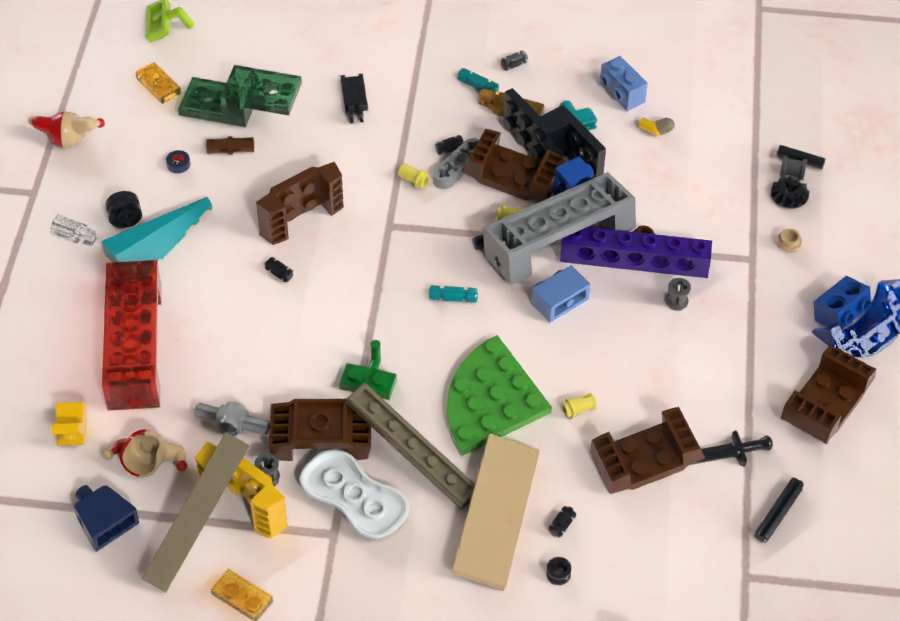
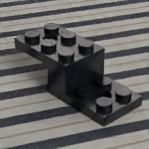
[503,88,606,178]

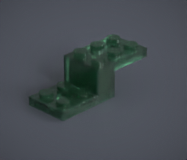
[178,65,302,127]

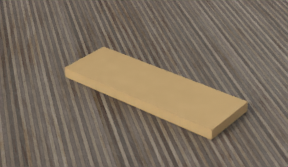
[451,434,540,591]

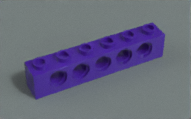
[560,227,712,278]

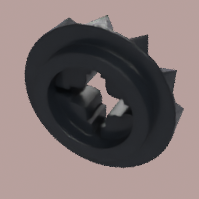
[770,176,810,209]

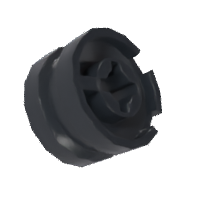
[105,191,143,228]

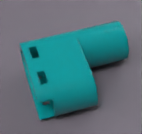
[559,100,598,131]

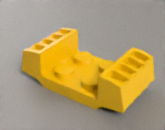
[195,442,288,539]

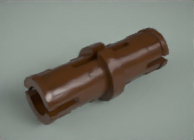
[206,136,255,155]

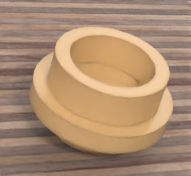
[777,228,802,251]

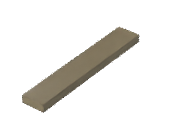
[345,383,475,509]
[141,432,250,593]

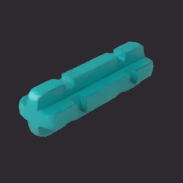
[457,68,500,92]
[429,285,478,303]

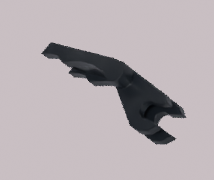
[340,73,368,123]

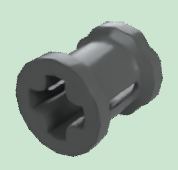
[780,155,807,181]
[666,278,691,311]
[254,453,280,486]

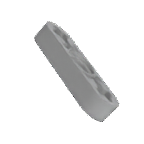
[433,138,479,189]

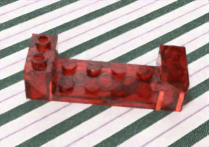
[102,260,162,411]

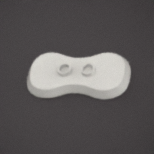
[299,449,410,539]

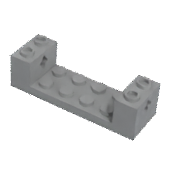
[483,172,636,284]

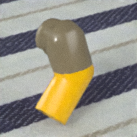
[638,117,675,136]

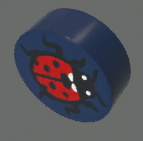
[166,150,191,173]

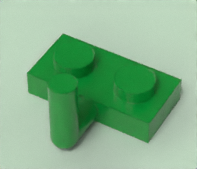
[339,340,397,400]

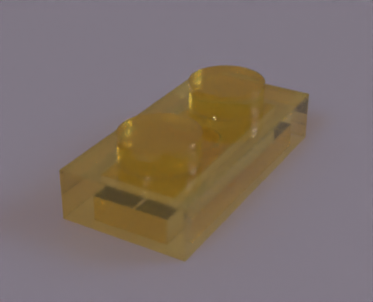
[135,62,181,104]
[211,569,273,621]

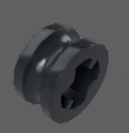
[546,557,572,586]

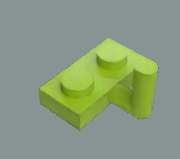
[145,0,195,43]

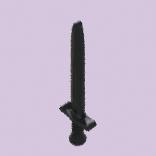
[691,430,773,467]

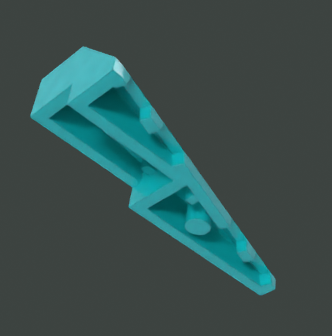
[102,197,213,290]

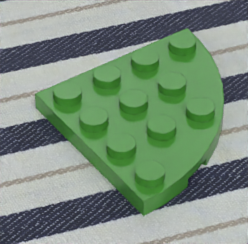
[447,335,552,456]

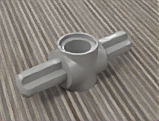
[194,401,270,437]

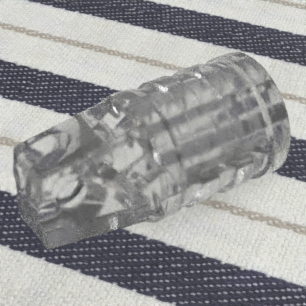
[50,214,97,246]

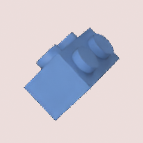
[600,56,648,111]

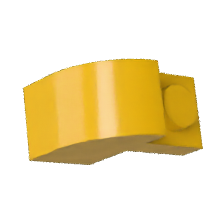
[52,402,87,446]

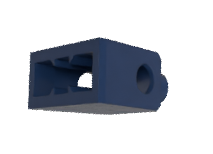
[74,485,139,552]

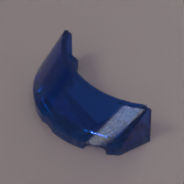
[812,279,900,357]

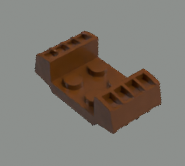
[463,129,564,202]
[256,162,344,245]
[780,344,877,444]
[269,399,371,461]
[590,407,705,494]

